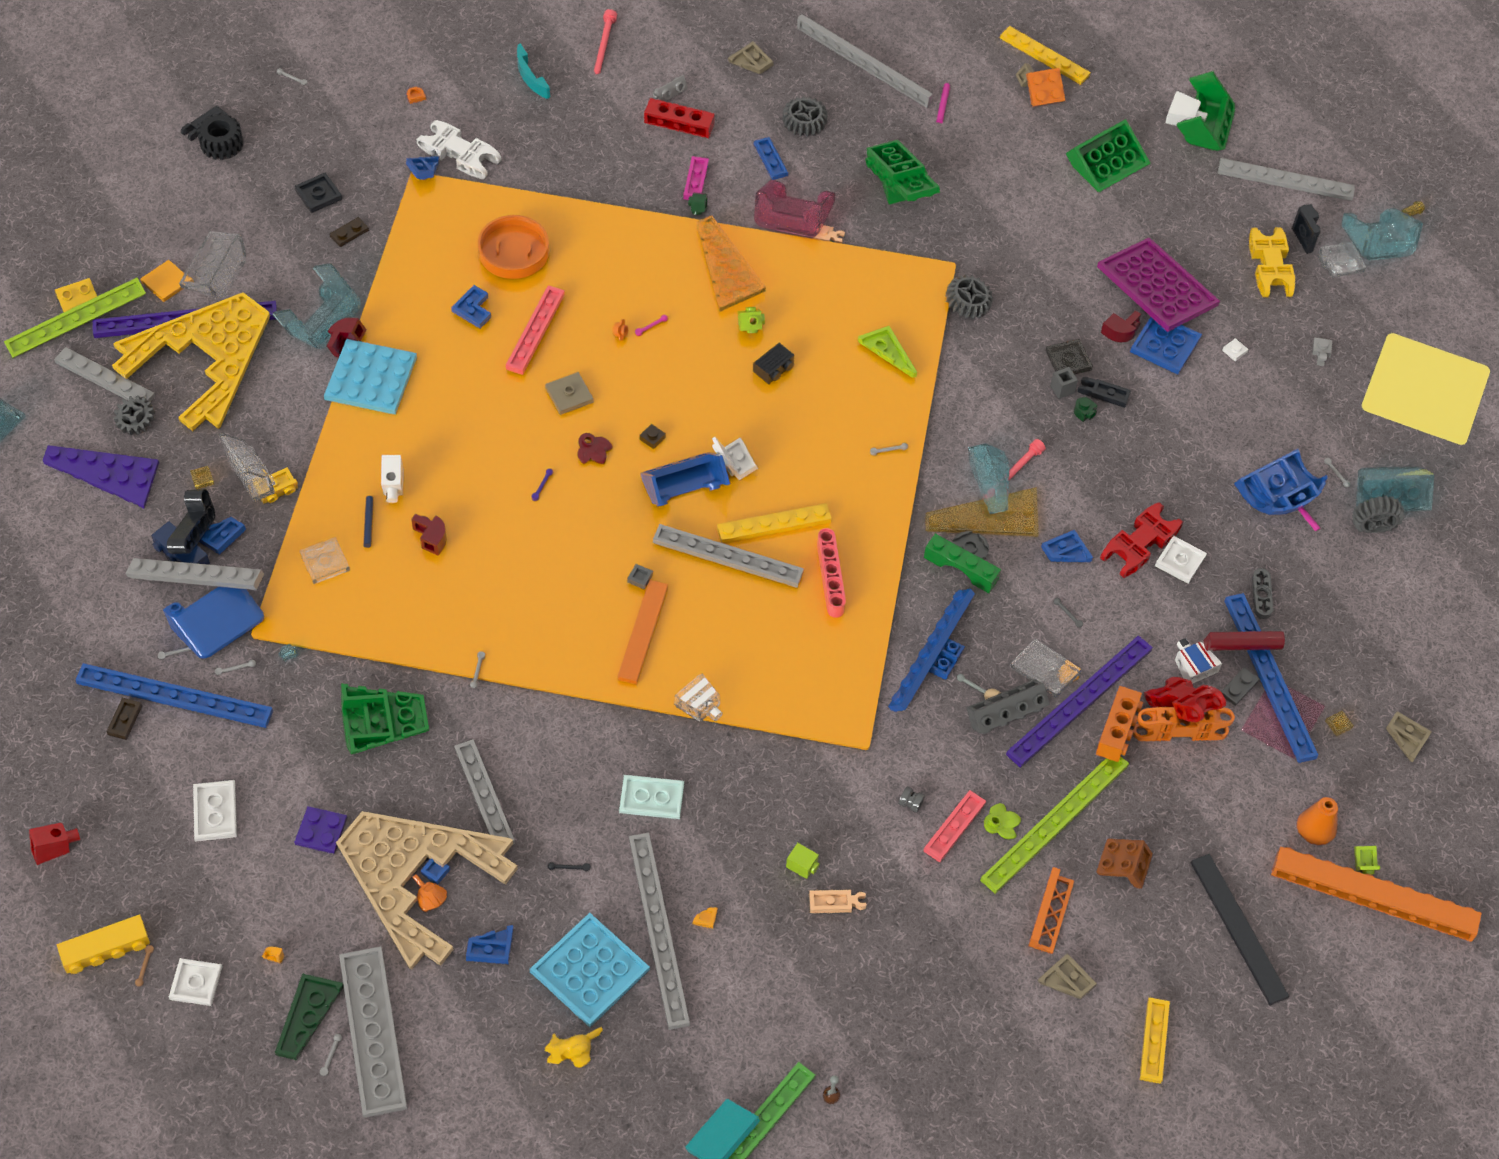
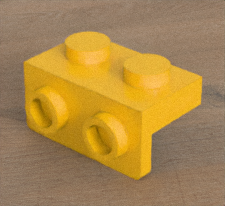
[253,467,298,504]

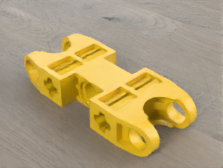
[1249,227,1295,297]

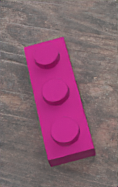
[683,156,709,200]

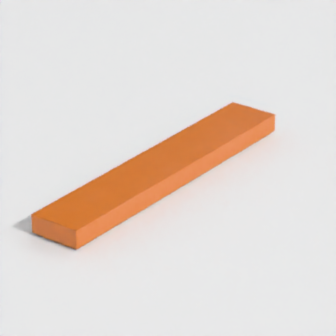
[617,580,668,685]

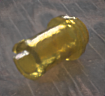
[1401,201,1425,219]

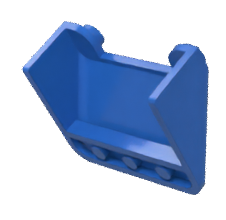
[163,587,264,658]

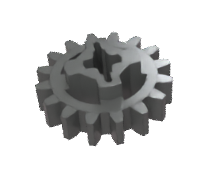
[113,395,155,435]

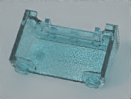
[1342,208,1423,261]

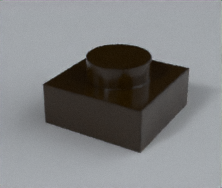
[639,424,666,449]

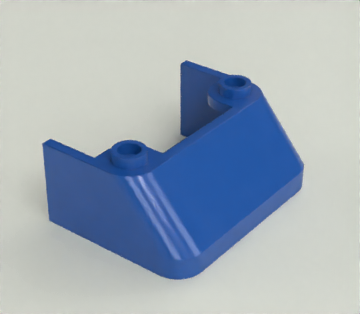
[640,453,730,506]

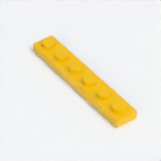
[1000,26,1091,85]
[717,503,832,544]

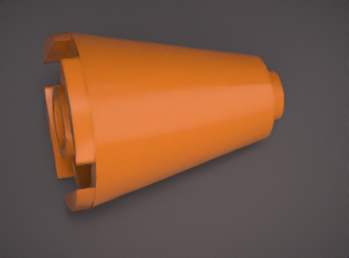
[1297,797,1338,845]

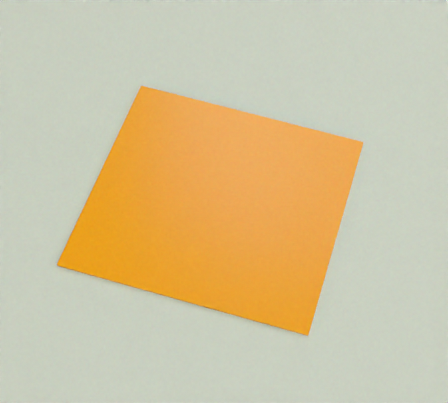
[251,172,956,750]

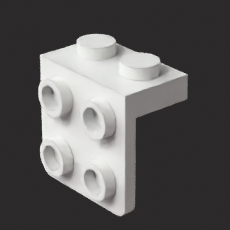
[712,437,758,480]

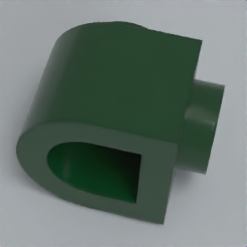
[688,193,708,215]
[1074,397,1098,422]

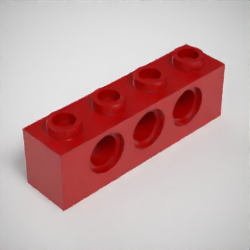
[644,98,715,138]

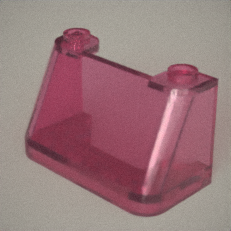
[754,180,835,237]

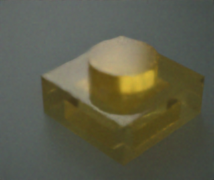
[190,466,214,489]
[1325,711,1354,736]

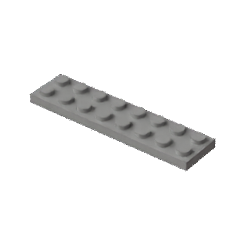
[339,947,407,1118]

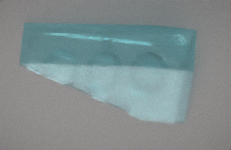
[968,443,1010,514]

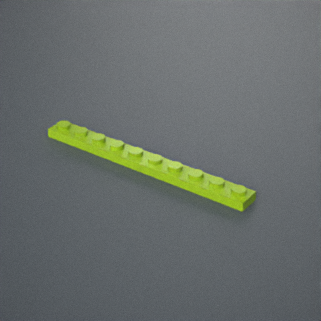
[980,757,1129,894]

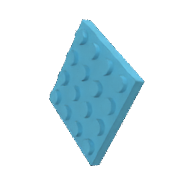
[324,339,417,415]
[530,913,650,1027]

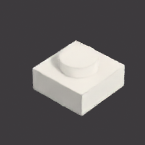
[1222,338,1248,361]

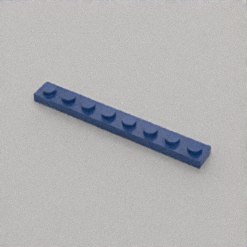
[888,589,975,712]

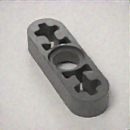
[1252,568,1273,619]

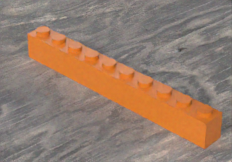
[1271,846,1482,942]

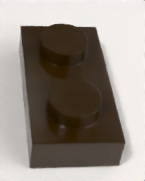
[330,217,369,247]
[106,697,142,740]

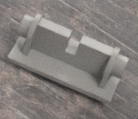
[653,75,688,101]

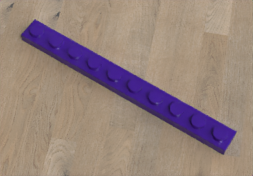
[93,301,278,338]
[1006,635,1153,768]

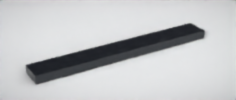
[1191,853,1289,1005]

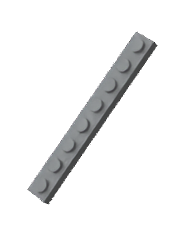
[1217,158,1355,201]
[653,524,804,588]
[125,558,264,590]

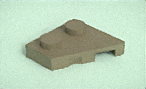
[728,41,774,74]
[1038,953,1097,999]

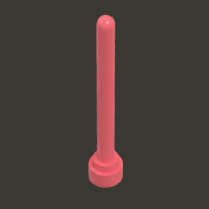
[594,9,617,74]
[983,439,1046,502]

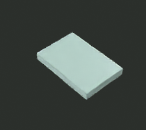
[619,775,684,819]

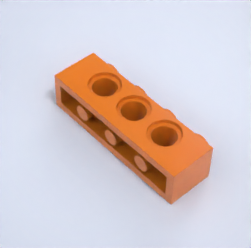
[1096,686,1143,762]

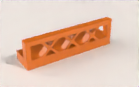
[1028,867,1074,954]

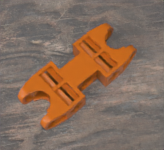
[1133,707,1235,741]

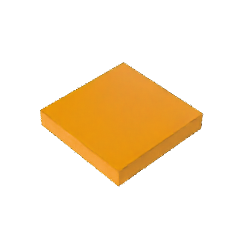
[140,260,192,302]

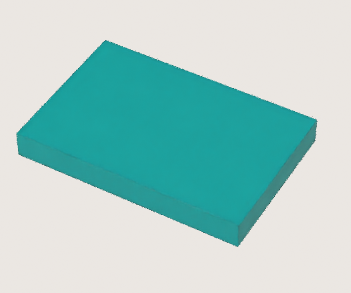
[685,1099,760,1159]

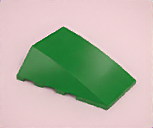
[341,683,429,755]

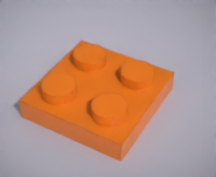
[1026,68,1066,107]

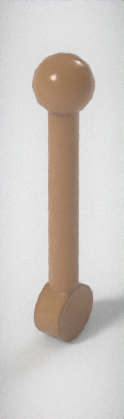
[135,945,154,987]

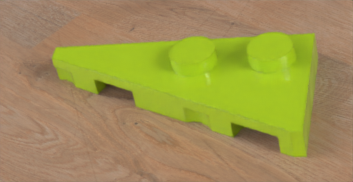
[858,326,917,378]

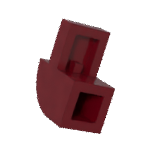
[1101,310,1141,343]
[327,318,367,357]
[411,514,447,555]

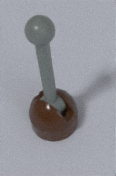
[823,1075,840,1104]

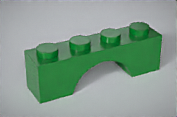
[924,534,1001,593]

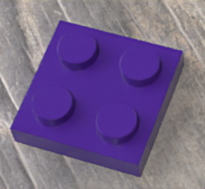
[294,806,347,854]

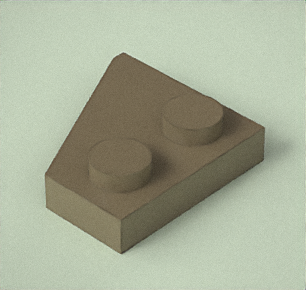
[1386,711,1432,762]

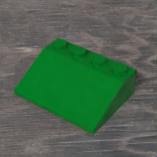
[1065,119,1150,192]

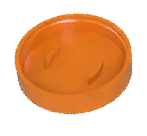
[478,215,549,279]

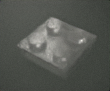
[299,537,350,584]

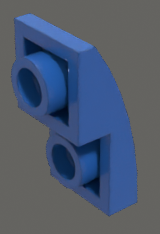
[929,639,965,680]

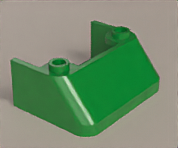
[1176,71,1235,151]

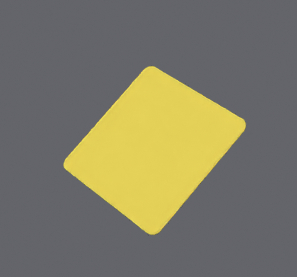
[1362,333,1490,445]

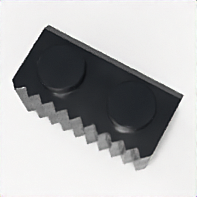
[753,343,794,384]

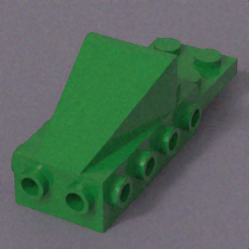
[865,140,940,205]

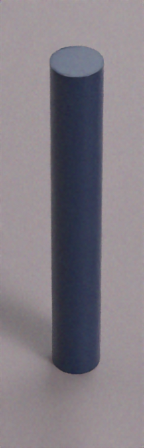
[363,496,373,548]

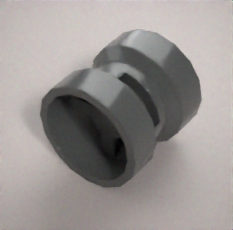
[898,786,925,813]

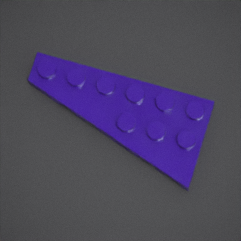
[42,445,159,509]

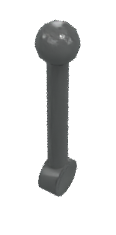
[1054,598,1083,627]

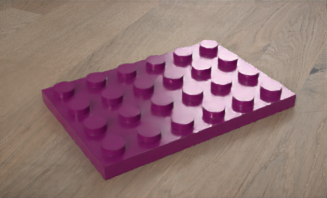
[1097,238,1220,332]

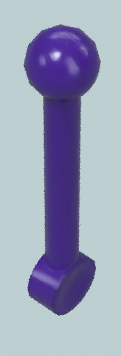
[532,468,553,501]

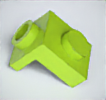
[1354,846,1380,875]

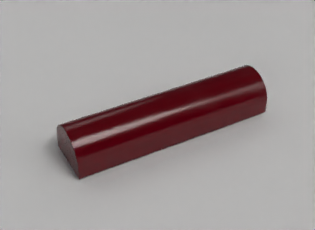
[1203,631,1285,651]

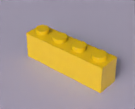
[56,914,150,974]

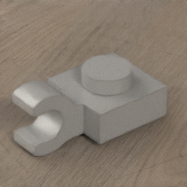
[1312,337,1332,366]

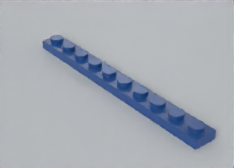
[1225,593,1318,763]
[75,663,273,728]

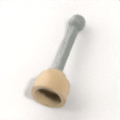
[957,674,1001,700]

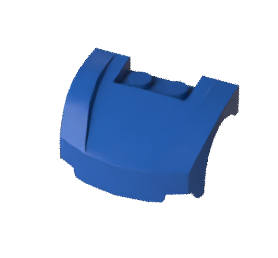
[1234,449,1327,515]

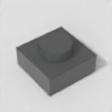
[627,564,653,589]

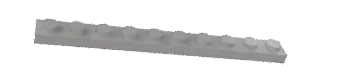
[797,14,933,108]
[629,833,690,1030]

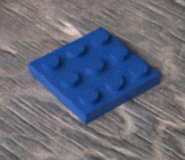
[1130,317,1202,375]

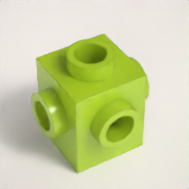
[738,307,765,333]

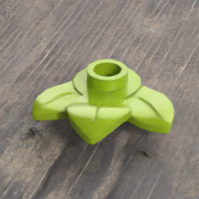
[984,803,1021,839]

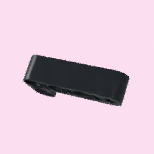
[167,489,215,554]

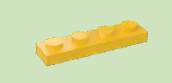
[1139,997,1170,1084]

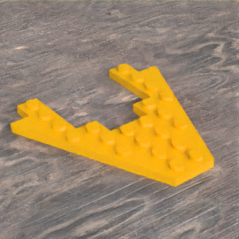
[112,292,270,431]

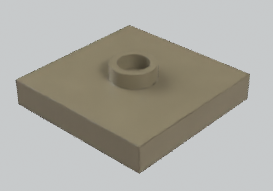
[545,372,594,415]

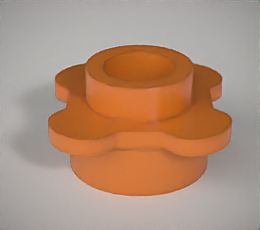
[613,319,628,341]

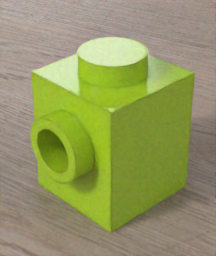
[786,843,820,879]

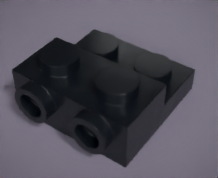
[1291,204,1320,254]

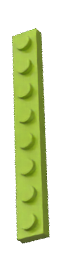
[4,278,146,358]

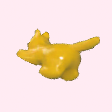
[545,1027,603,1068]

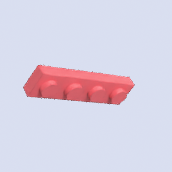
[923,790,986,862]

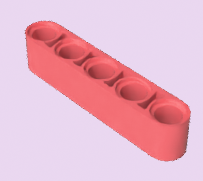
[817,528,846,618]

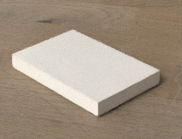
[193,780,237,841]

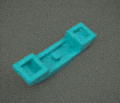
[517,43,550,99]

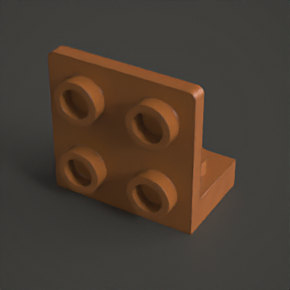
[1097,839,1153,889]

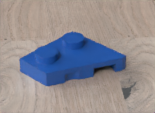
[466,925,513,964]

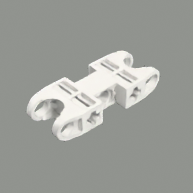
[416,120,501,179]

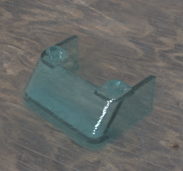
[273,263,361,349]

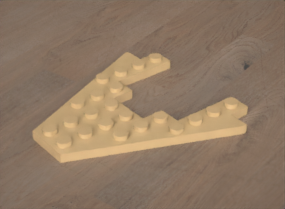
[336,811,518,970]

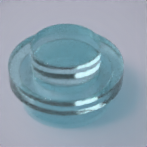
[278,644,298,661]

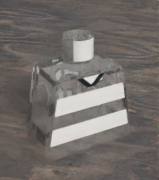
[674,673,723,721]

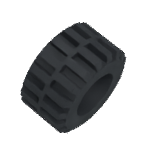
[197,114,243,160]

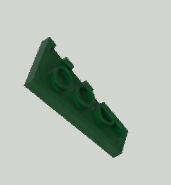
[275,973,344,1060]

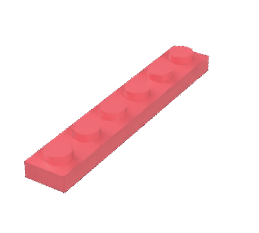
[506,285,565,375]

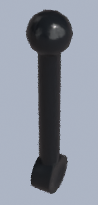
[547,862,591,871]

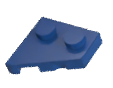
[406,156,439,180]
[199,517,246,555]
[1041,530,1093,562]

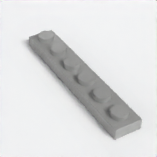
[54,347,155,402]
[454,739,515,845]

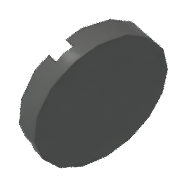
[952,531,989,560]

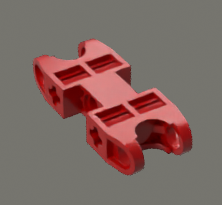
[1100,502,1184,578]
[1144,677,1226,722]

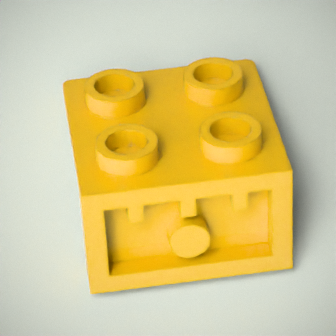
[55,278,97,312]

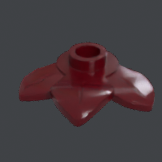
[577,433,613,464]

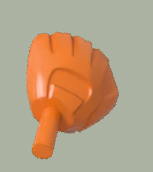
[412,874,447,912]

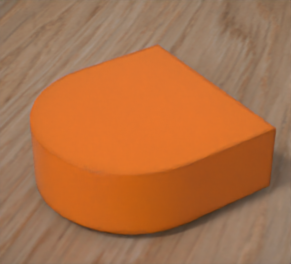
[407,87,426,104]

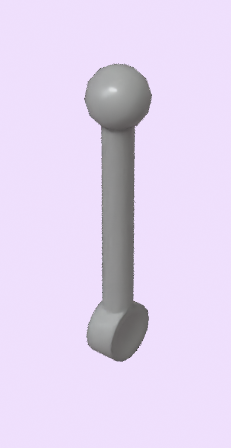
[277,68,308,85]
[870,443,908,456]
[1324,458,1351,487]
[158,647,191,659]
[470,651,485,688]
[215,660,256,675]
[320,1034,342,1076]

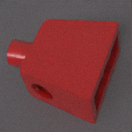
[29,823,80,865]

